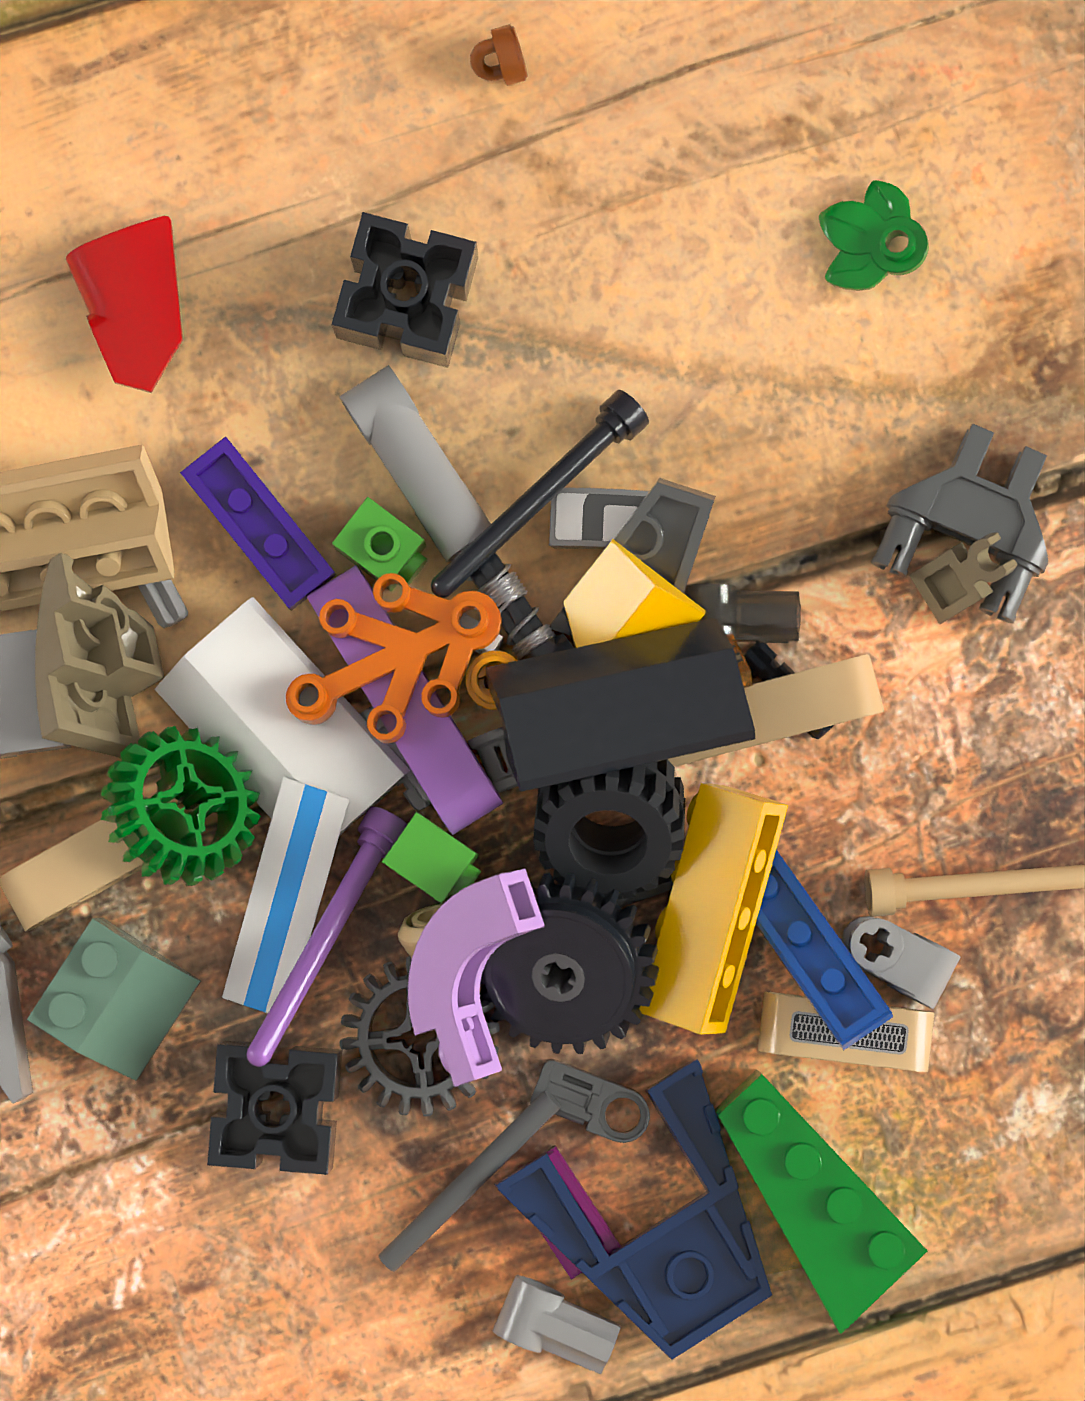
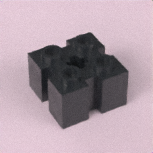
[331,212,478,368]
[207,1040,343,1175]

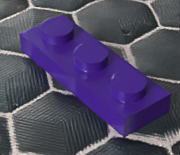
[180,436,336,611]

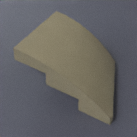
[35,553,165,758]

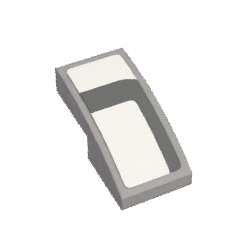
[549,488,649,549]

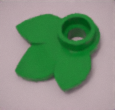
[819,180,929,291]

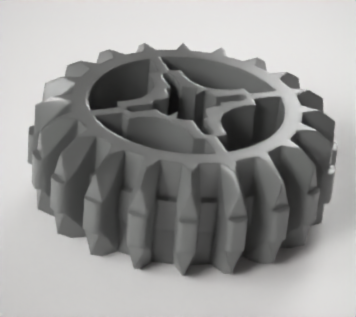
[340,956,500,1116]

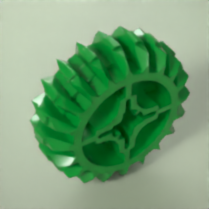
[100,726,261,887]

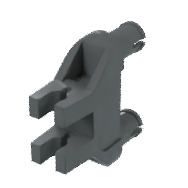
[871,424,1048,623]

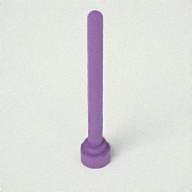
[247,807,407,1066]

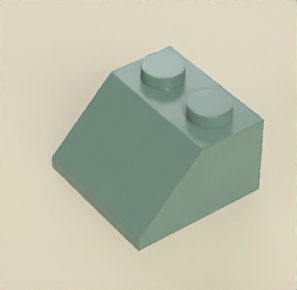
[27,918,201,1081]

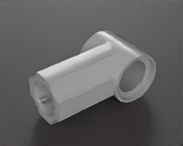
[492,1275,621,1374]

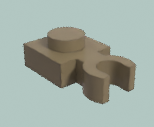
[909,532,1018,624]

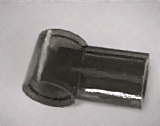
[684,584,801,646]

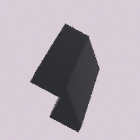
[486,618,755,792]

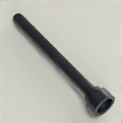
[431,390,649,598]

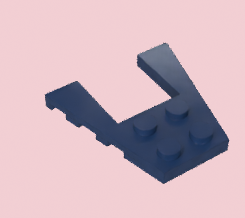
[494,1059,772,1360]

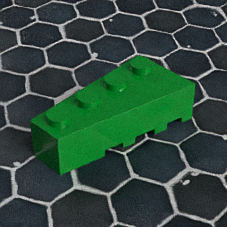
[715,1070,928,1334]

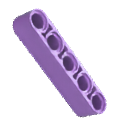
[307,565,504,835]

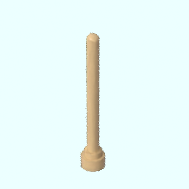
[864,864,1085,917]

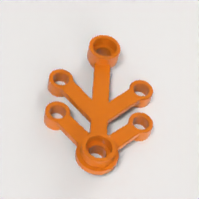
[286,573,501,743]

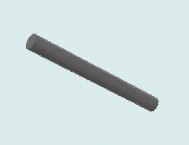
[379,1090,561,1272]

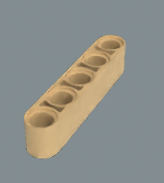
[668,654,885,767]

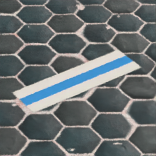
[222,777,349,1014]

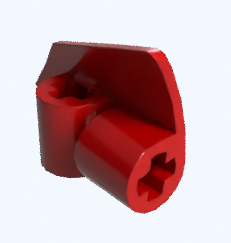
[66,216,183,393]

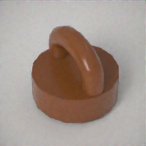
[470,24,528,86]

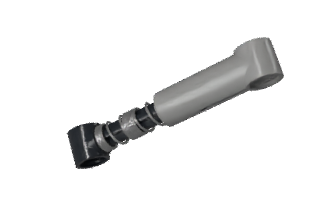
[339,365,574,660]

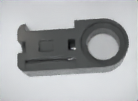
[530,1059,650,1143]

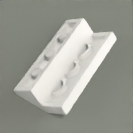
[155,597,410,836]

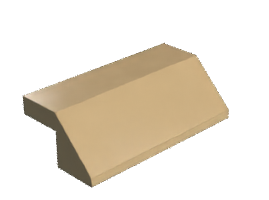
[0,444,175,611]

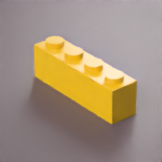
[639,783,788,1035]

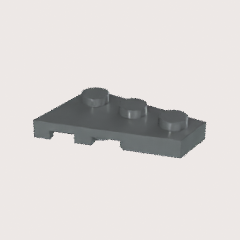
[550,478,716,636]

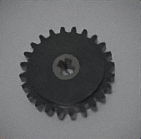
[480,873,659,1054]

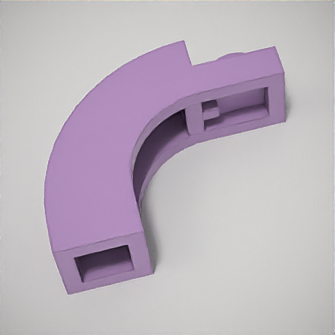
[408,869,545,1087]

